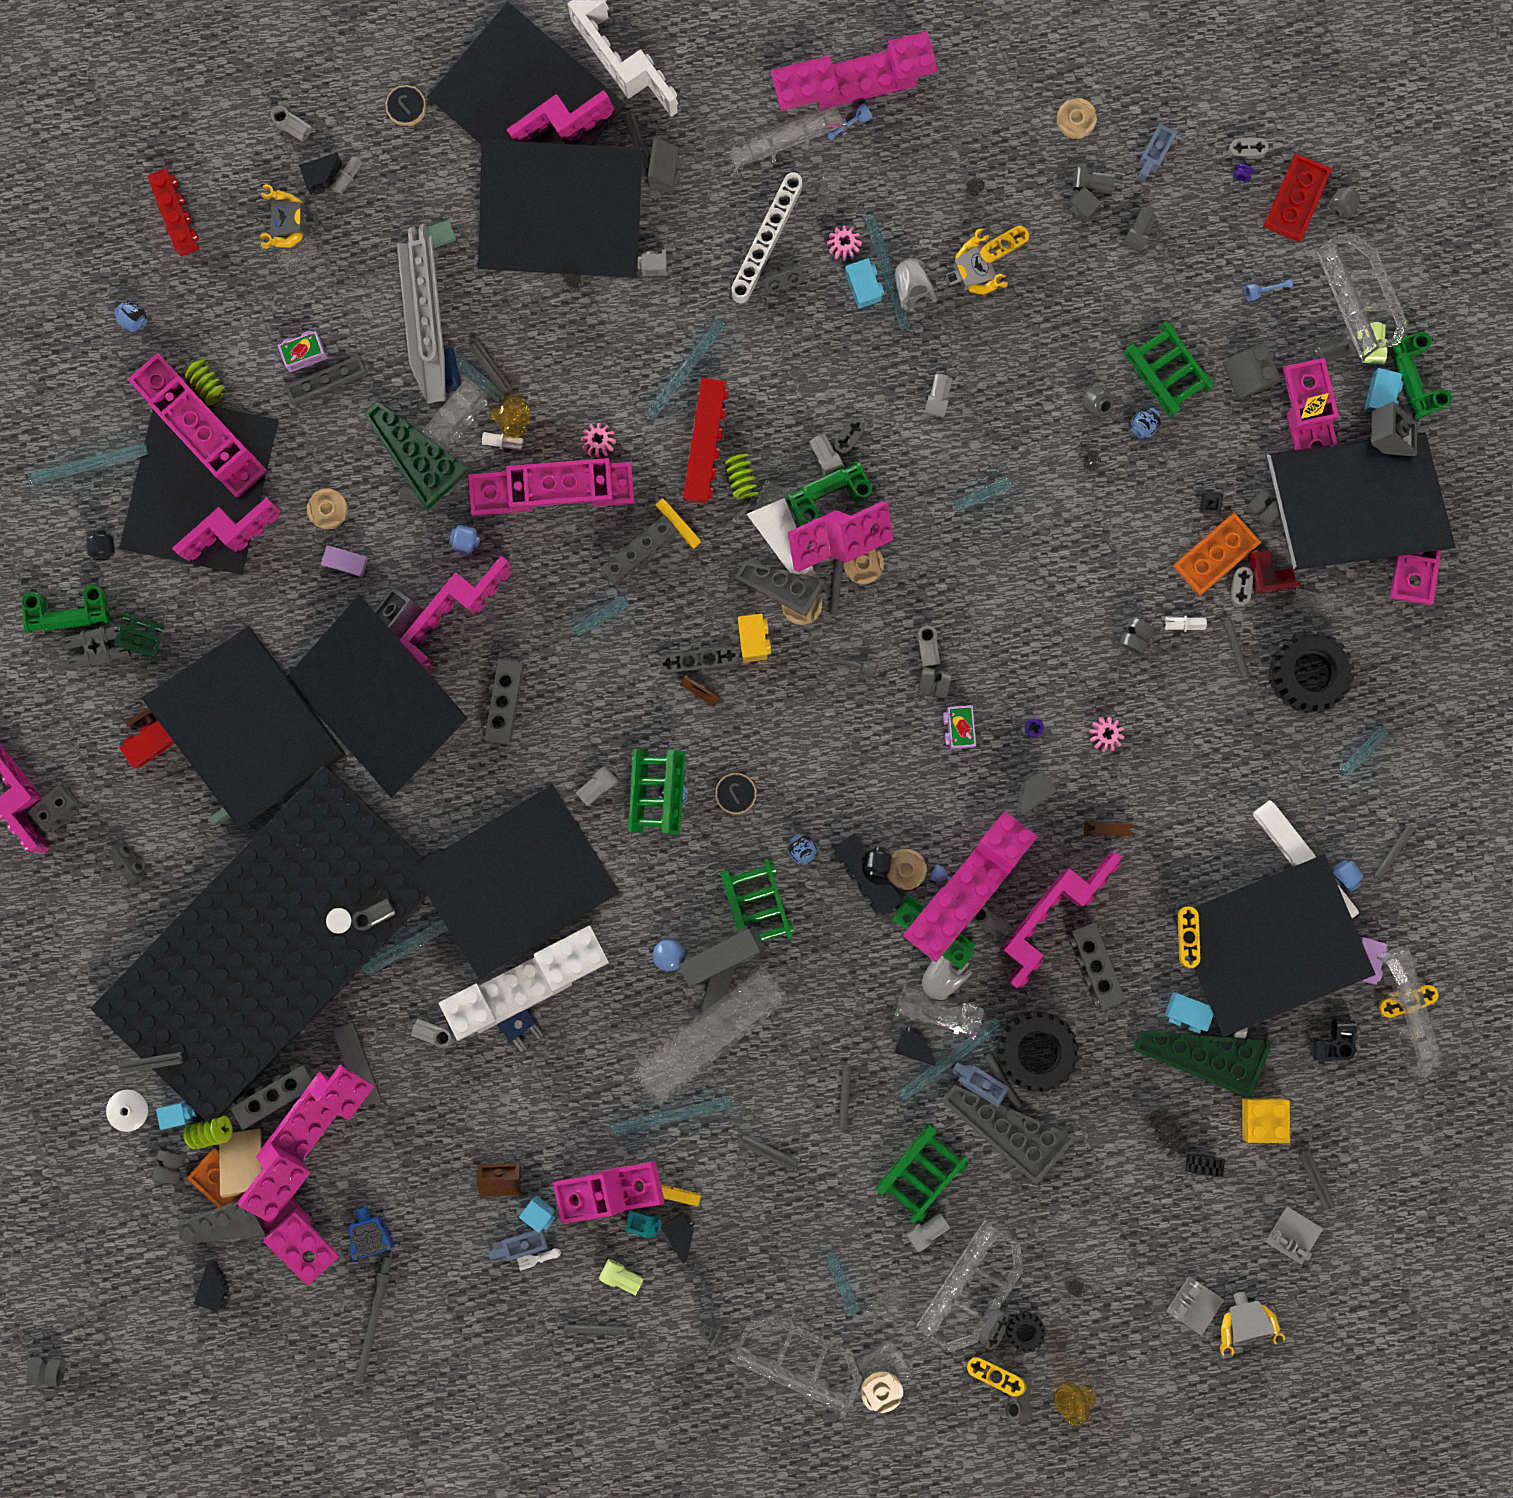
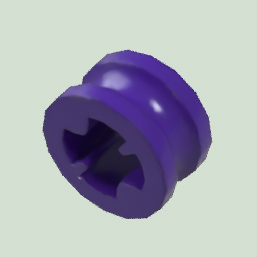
[1233,164,1254,182]
[1024,719,1044,738]

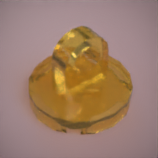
[490,397,530,438]
[1055,1382,1096,1426]

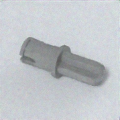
[330,156,362,195]

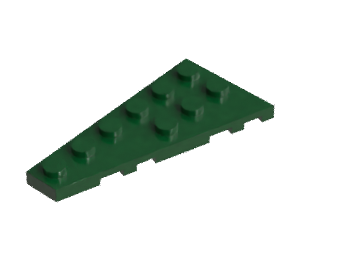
[364,401,472,509]
[1133,1030,1273,1099]

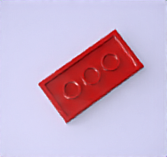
[1263,153,1332,242]

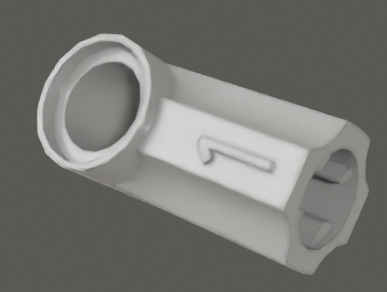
[270,106,312,142]
[924,374,952,417]
[809,434,844,476]
[916,625,940,667]
[576,765,619,806]
[411,1019,455,1048]
[906,1213,950,1252]

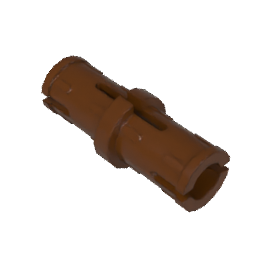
[680,674,721,707]

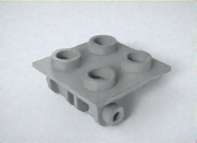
[1266,1206,1323,1265]
[1166,1276,1225,1336]

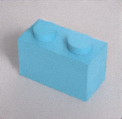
[845,258,884,309]
[1364,368,1403,413]
[1164,992,1213,1034]
[156,1101,198,1130]
[519,1195,556,1233]

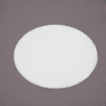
[326,908,351,933]

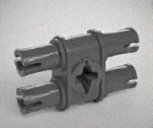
[62,624,132,670]

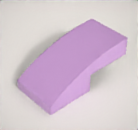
[320,546,368,577]

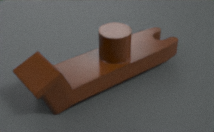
[125,708,156,728]
[1084,821,1136,836]

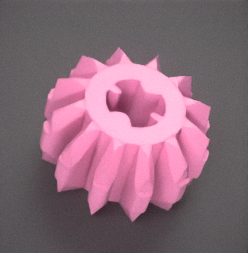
[827,225,862,261]
[581,423,616,458]
[1089,717,1125,752]

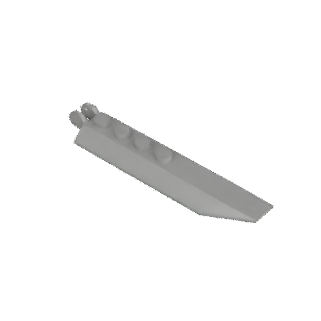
[397,224,446,404]

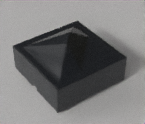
[1199,491,1223,514]

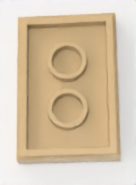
[219,1129,263,1198]

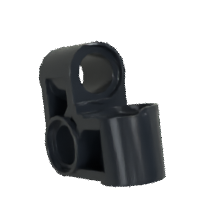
[1313,1020,1357,1061]

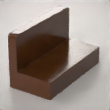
[477,1163,521,1197]

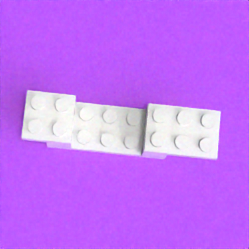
[567,0,678,117]
[439,925,609,1041]

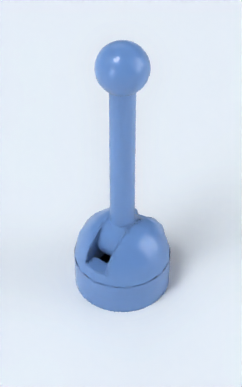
[827,104,873,140]
[1244,279,1293,302]
[930,865,951,883]

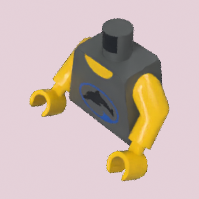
[260,184,319,249]

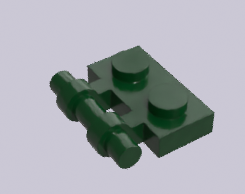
[114,612,165,658]

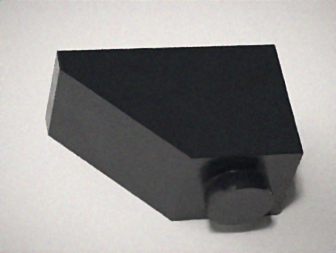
[299,153,342,194]
[894,1025,936,1066]
[661,1212,695,1264]
[194,1260,230,1312]

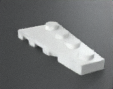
[747,498,815,577]

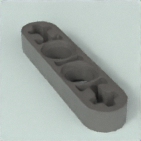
[659,646,739,674]

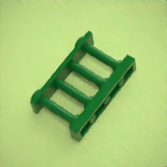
[1123,321,1214,418]
[628,749,686,835]
[720,859,795,941]
[893,894,976,970]
[875,1124,969,1223]

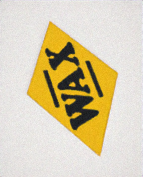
[1301,393,1329,419]

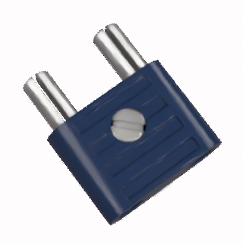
[497,1009,543,1052]

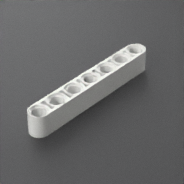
[732,172,802,303]
[1253,800,1359,918]

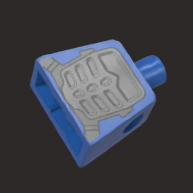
[349,1206,395,1261]

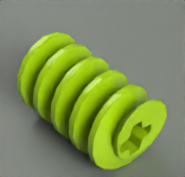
[183,359,225,406]
[725,454,759,499]
[183,1116,233,1150]

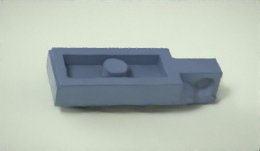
[1138,123,1177,181]
[951,1062,1009,1107]
[488,1228,548,1262]

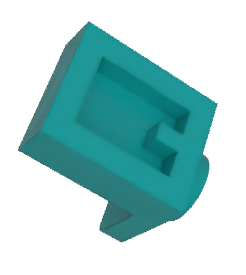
[625,1210,661,1238]

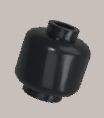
[86,530,115,561]
[864,847,892,878]

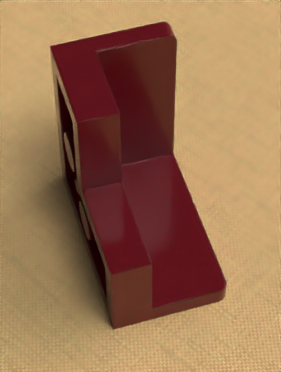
[1249,550,1301,595]

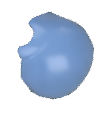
[652,940,686,971]

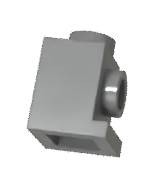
[638,250,667,276]

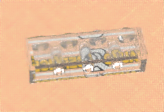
[421,378,488,451]

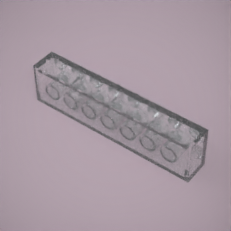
[633,964,789,1105]

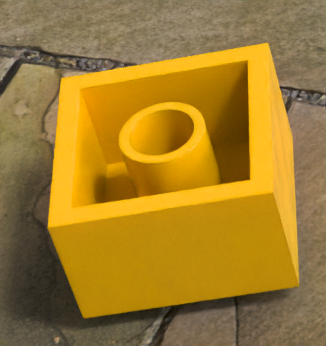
[738,614,771,663]
[1242,1098,1290,1143]

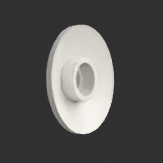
[106,1090,148,1132]

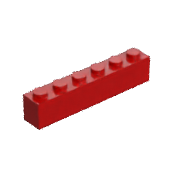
[683,378,729,504]

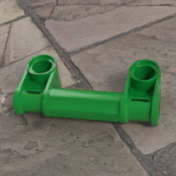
[1388,332,1452,420]
[785,461,872,526]
[21,585,111,633]

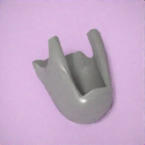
[895,258,938,311]
[922,956,973,1000]

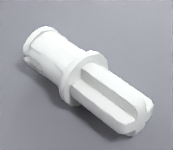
[482,432,524,450]
[1165,616,1207,632]

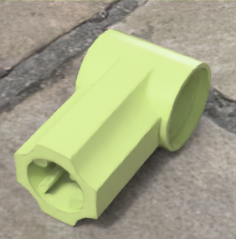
[1362,322,1387,365]
[599,1259,644,1296]

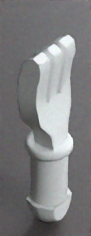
[517,1248,561,1271]

